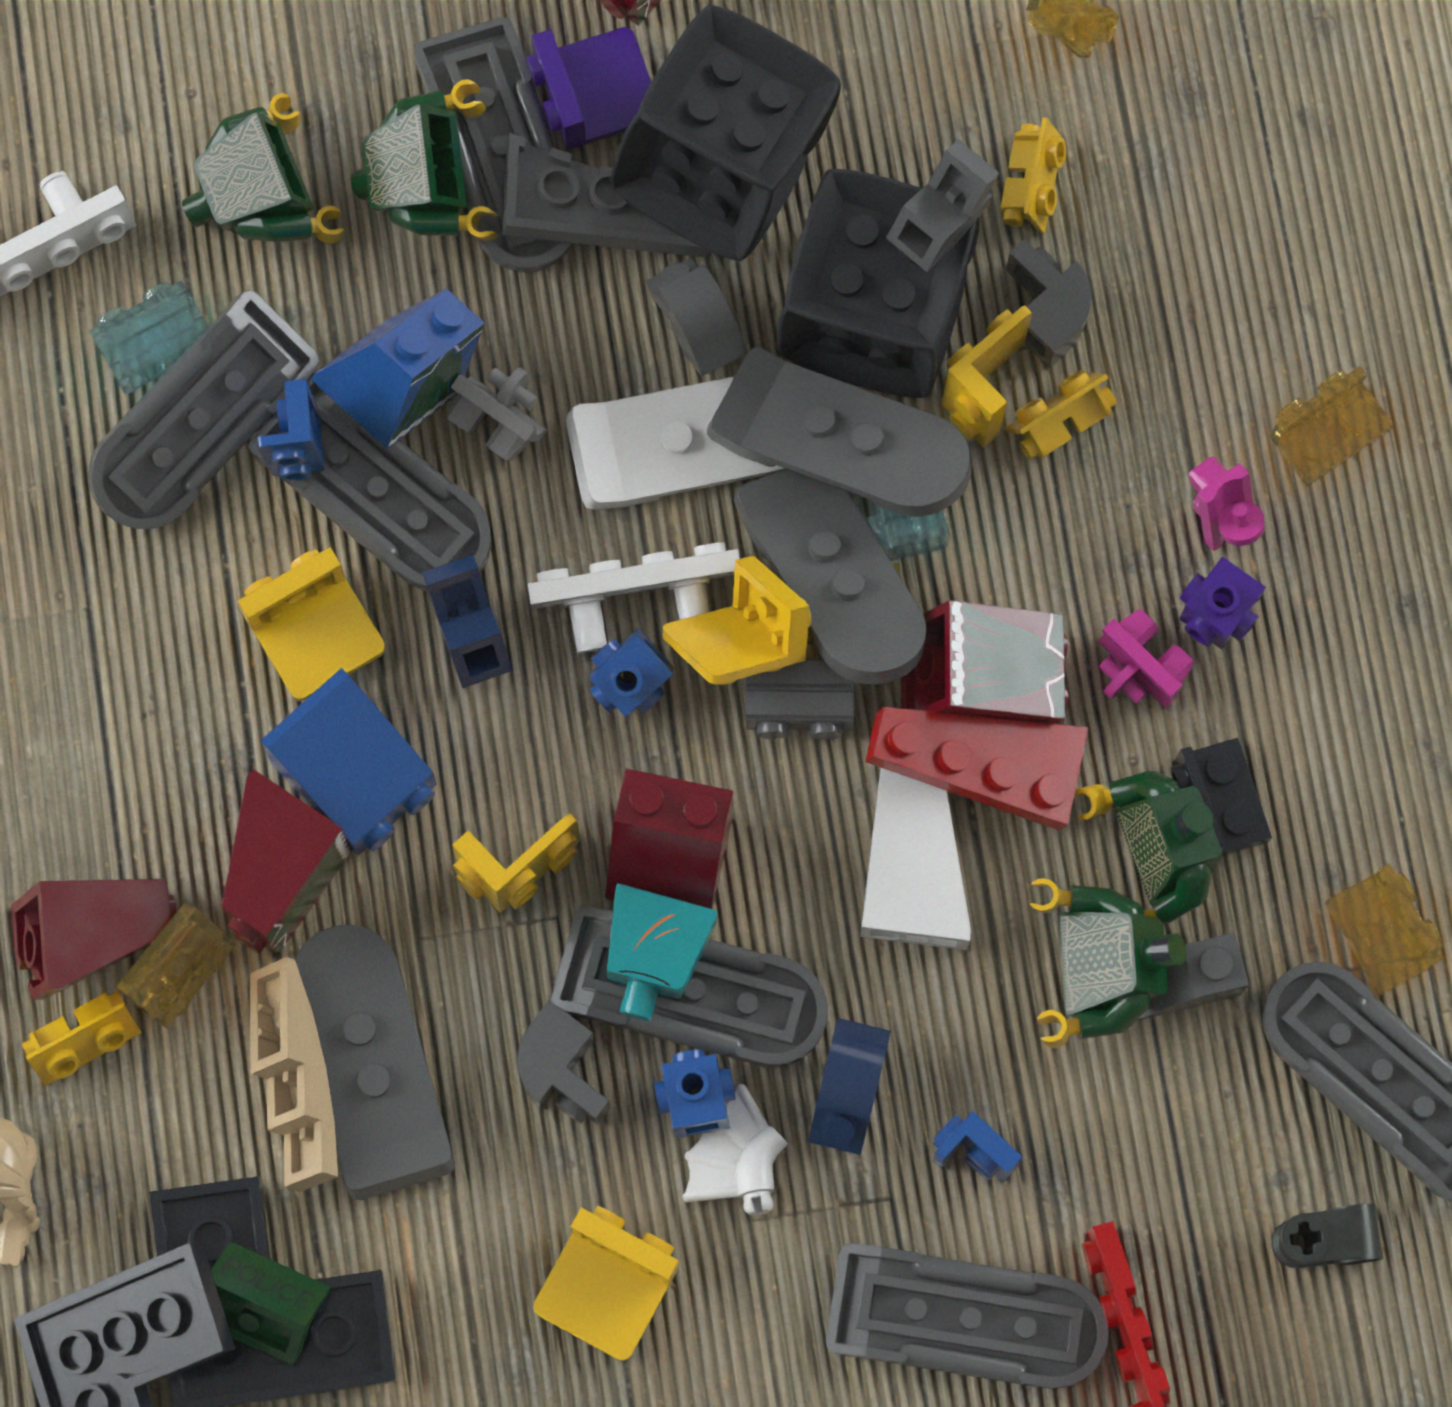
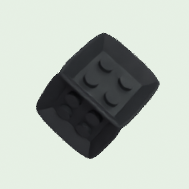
[610,5,841,261]
[777,169,980,398]

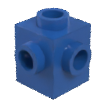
[589,628,674,717]
[654,1050,736,1138]

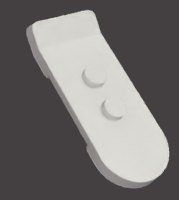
[565,376,785,510]

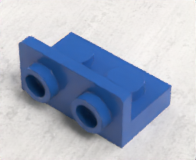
[257,379,325,481]
[933,1111,1023,1182]

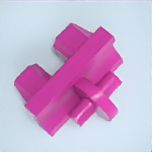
[1188,456,1265,551]
[1098,609,1195,709]

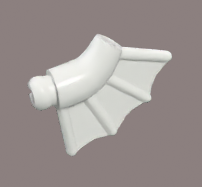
[682,1084,788,1216]

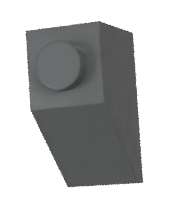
[1137,932,1249,1021]

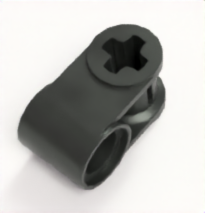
[1271,1203,1383,1269]

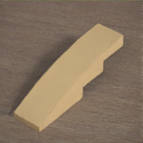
[250,957,338,1192]

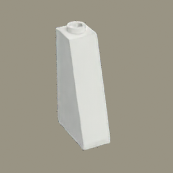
[860,767,971,950]

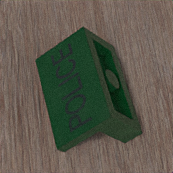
[211,1241,330,1366]

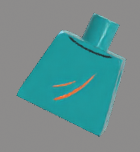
[607,883,718,1022]

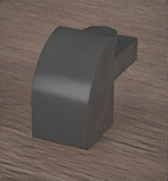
[886,139,1000,272]
[1006,239,1092,368]
[646,258,748,376]
[517,1000,610,1125]

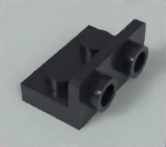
[1171,737,1272,856]

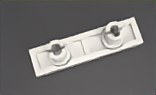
[0,171,137,296]
[527,542,740,654]

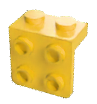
[941,305,1032,448]
[237,547,385,701]
[662,555,811,685]
[452,813,580,914]
[533,1206,679,1361]

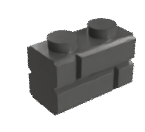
[746,658,854,740]

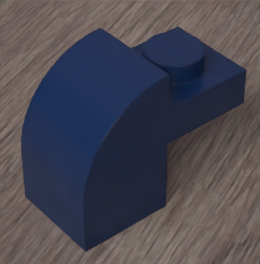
[422,555,513,688]
[808,1018,891,1155]

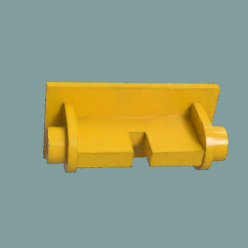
[999,117,1066,234]
[1005,370,1117,460]
[21,991,142,1086]

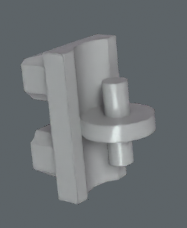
[446,367,548,461]

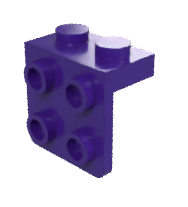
[526,27,652,150]

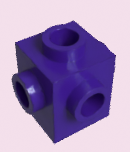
[1179,556,1266,650]

